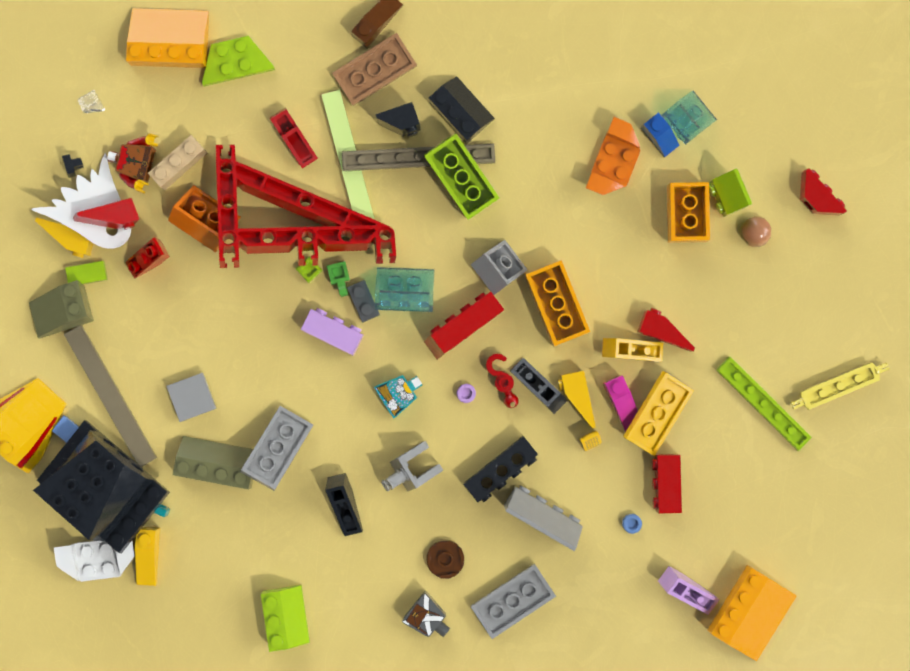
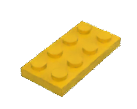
[623,371,694,456]

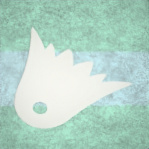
[31,153,131,249]

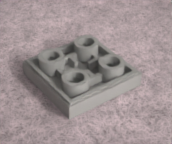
[167,373,217,422]

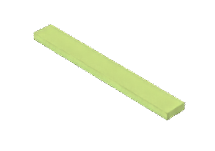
[322,90,375,220]

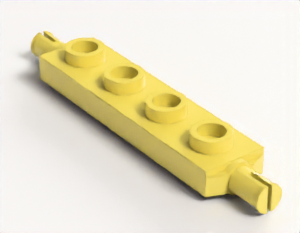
[790,363,890,410]

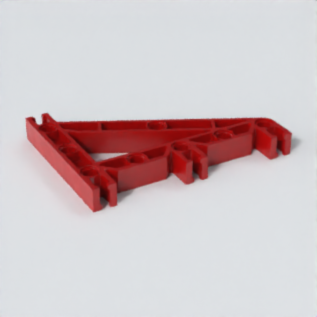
[216,144,396,268]

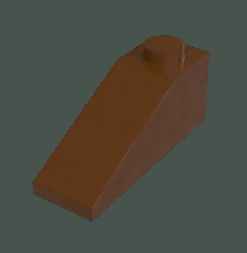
[351,0,403,48]

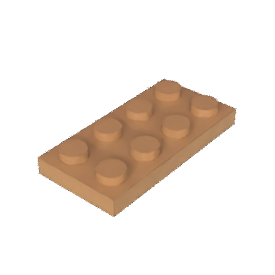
[332,33,417,106]

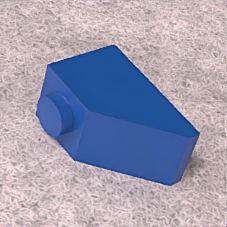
[641,112,680,158]

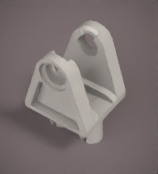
[381,441,443,492]

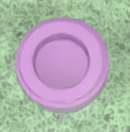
[457,384,476,403]

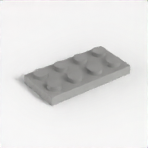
[240,406,313,491]
[471,563,556,639]

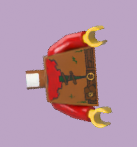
[107,134,159,194]

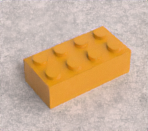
[525,260,590,347]

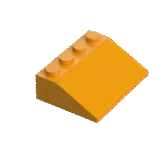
[126,8,209,68]
[707,565,797,661]

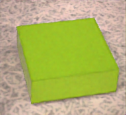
[296,256,323,283]

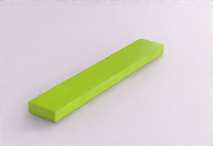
[716,356,812,451]

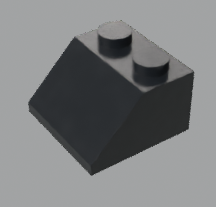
[375,102,421,137]

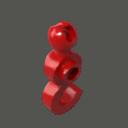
[486,354,519,408]

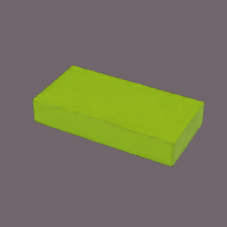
[65,261,108,284]

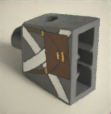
[402,590,450,637]

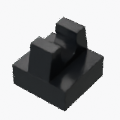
[62,154,84,178]

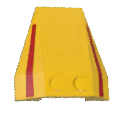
[0,378,66,473]

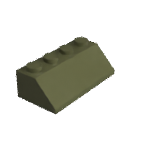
[173,436,253,490]

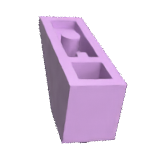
[658,566,719,615]

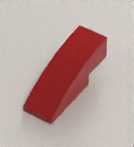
[270,108,318,169]

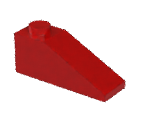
[73,198,139,230]
[637,308,695,352]

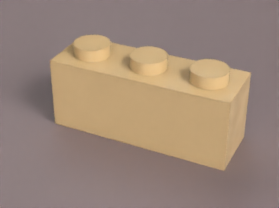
[148,135,208,190]

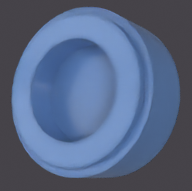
[622,514,642,534]

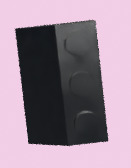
[428,76,495,144]

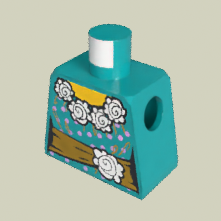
[374,375,423,418]

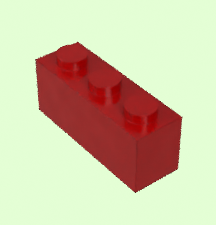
[652,454,682,514]

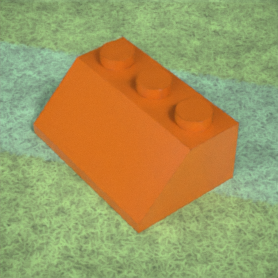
[168,185,241,253]

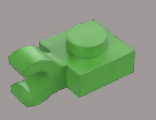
[327,261,350,297]

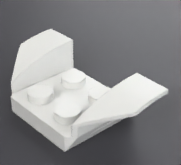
[54,541,135,582]

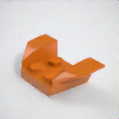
[586,117,640,195]

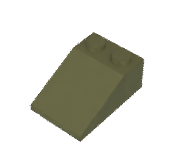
[29,280,94,339]

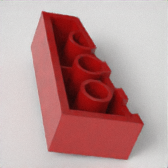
[424,292,504,360]

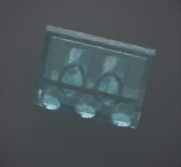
[375,267,434,312]

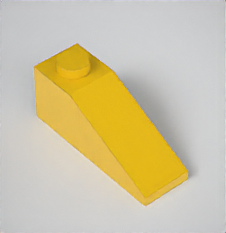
[35,217,94,258]
[602,338,663,362]
[558,371,596,428]
[135,527,160,586]

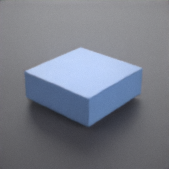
[52,416,79,443]

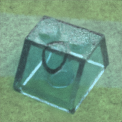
[662,90,717,145]

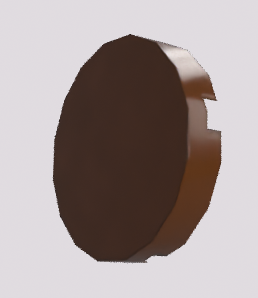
[427,540,464,579]

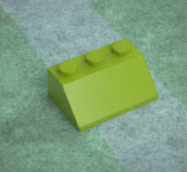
[261,585,310,652]

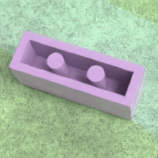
[301,308,364,356]

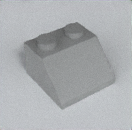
[471,240,527,295]

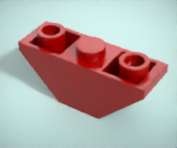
[800,168,847,216]
[125,238,170,279]

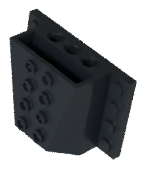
[33,420,170,554]

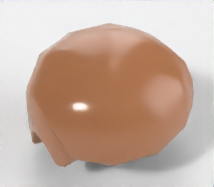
[742,216,771,247]

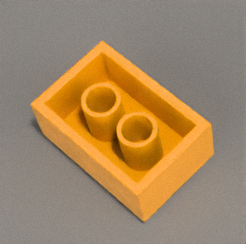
[667,182,710,243]

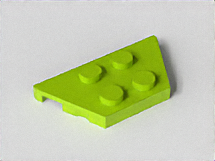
[202,36,275,87]

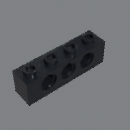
[463,436,538,502]

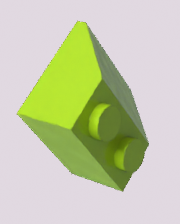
[709,168,752,217]

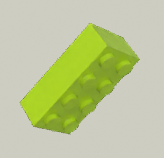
[424,133,500,220]

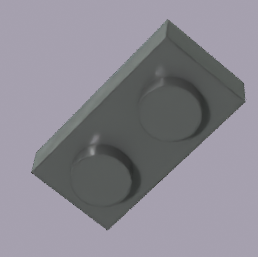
[347,280,380,323]

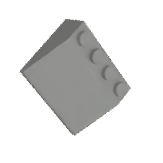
[504,486,583,551]

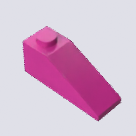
[603,375,638,432]

